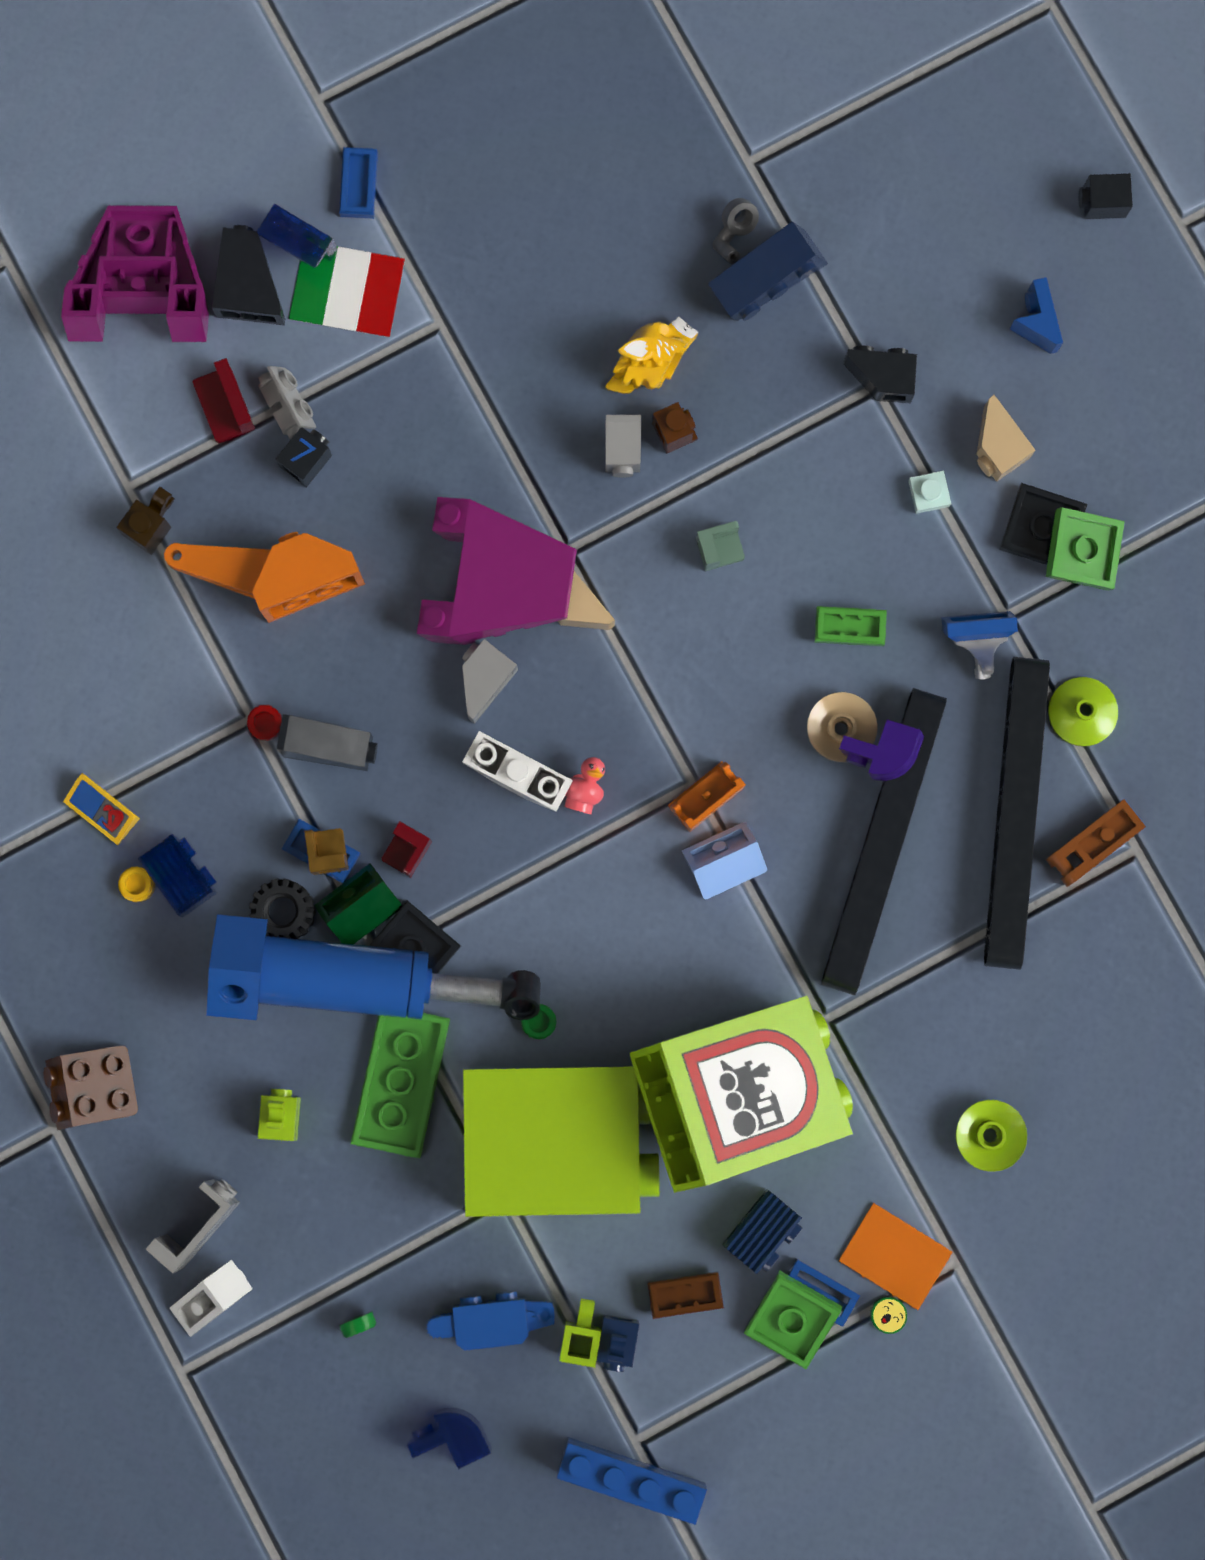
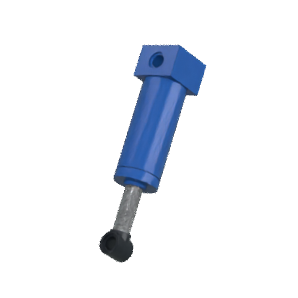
[206,914,541,1020]

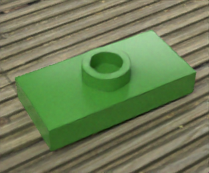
[814,606,887,646]

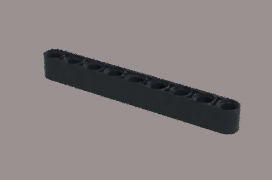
[984,657,1050,970]
[821,688,947,996]

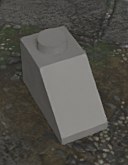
[605,415,641,478]
[462,639,518,724]

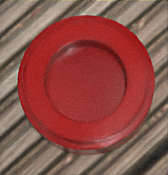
[247,705,282,741]

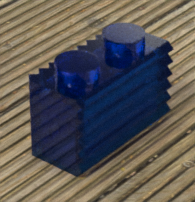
[138,834,217,918]

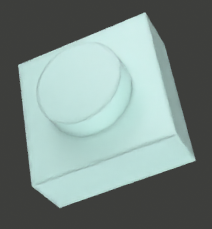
[908,471,951,514]

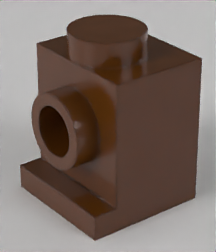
[652,402,698,454]

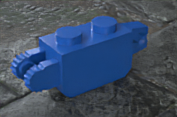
[426,1291,555,1351]

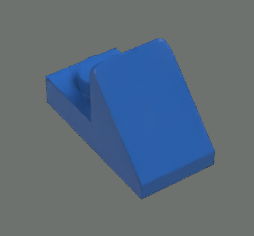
[1010,277,1063,354]

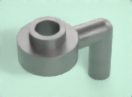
[713,198,759,264]

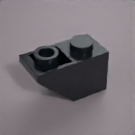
[844,345,917,403]

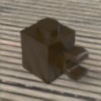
[116,487,175,555]

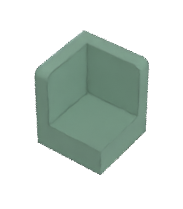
[696,521,745,571]

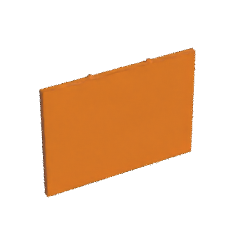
[838,1203,953,1310]

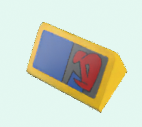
[63,773,140,845]

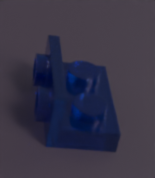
[257,203,338,268]

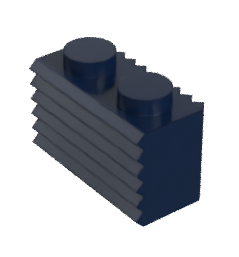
[722,1189,802,1274]

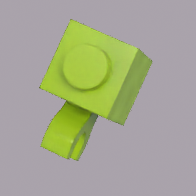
[258,1089,301,1141]
[559,1298,601,1368]

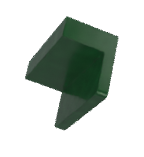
[314,863,402,944]

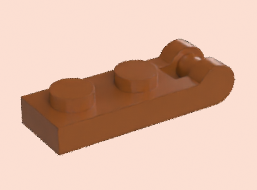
[1045,799,1146,887]

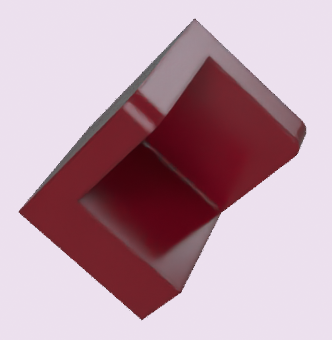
[382,821,432,878]

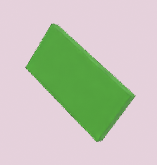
[350,1013,450,1159]

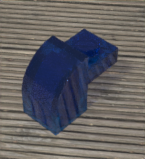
[407,1408,492,1469]

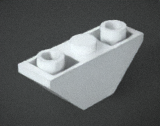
[462,731,573,812]

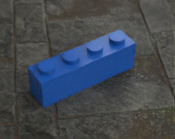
[557,1437,707,1525]

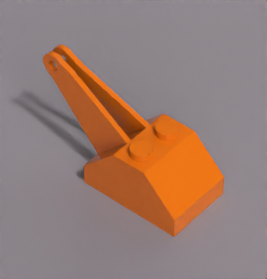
[164,532,365,623]

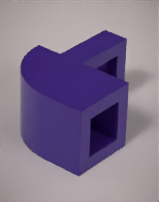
[839,719,924,781]

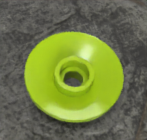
[1048,677,1118,747]
[956,1100,1027,1172]

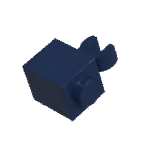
[597,1315,639,1372]

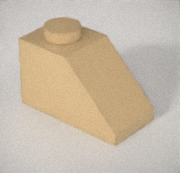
[977,395,1036,482]
[557,571,615,630]

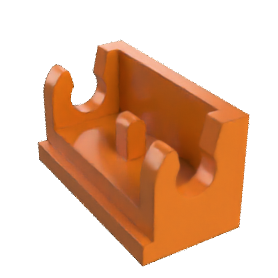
[668,761,746,832]

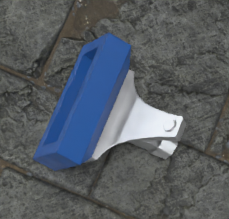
[942,611,1018,679]

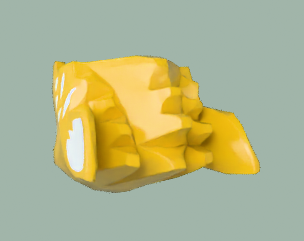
[605,317,698,394]

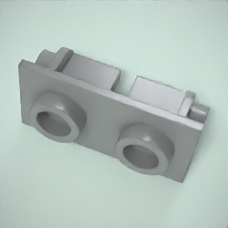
[258,366,317,439]

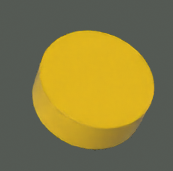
[118,866,155,902]

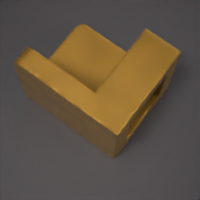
[305,828,349,875]

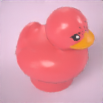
[564,757,605,814]

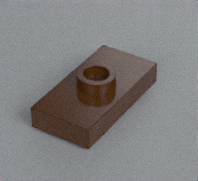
[647,1271,724,1319]

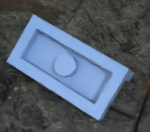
[682,822,767,899]

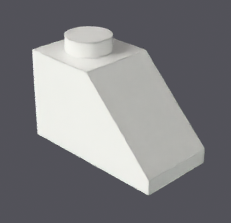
[169,1260,253,1337]

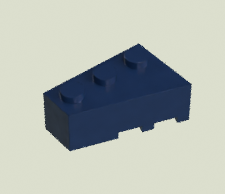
[708,221,828,321]

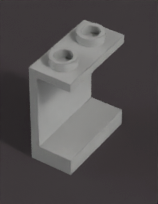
[145,1179,240,1273]

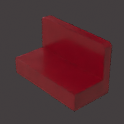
[193,358,256,443]

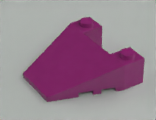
[61,205,209,342]
[417,497,577,645]

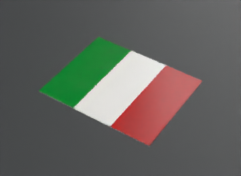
[289,241,405,337]

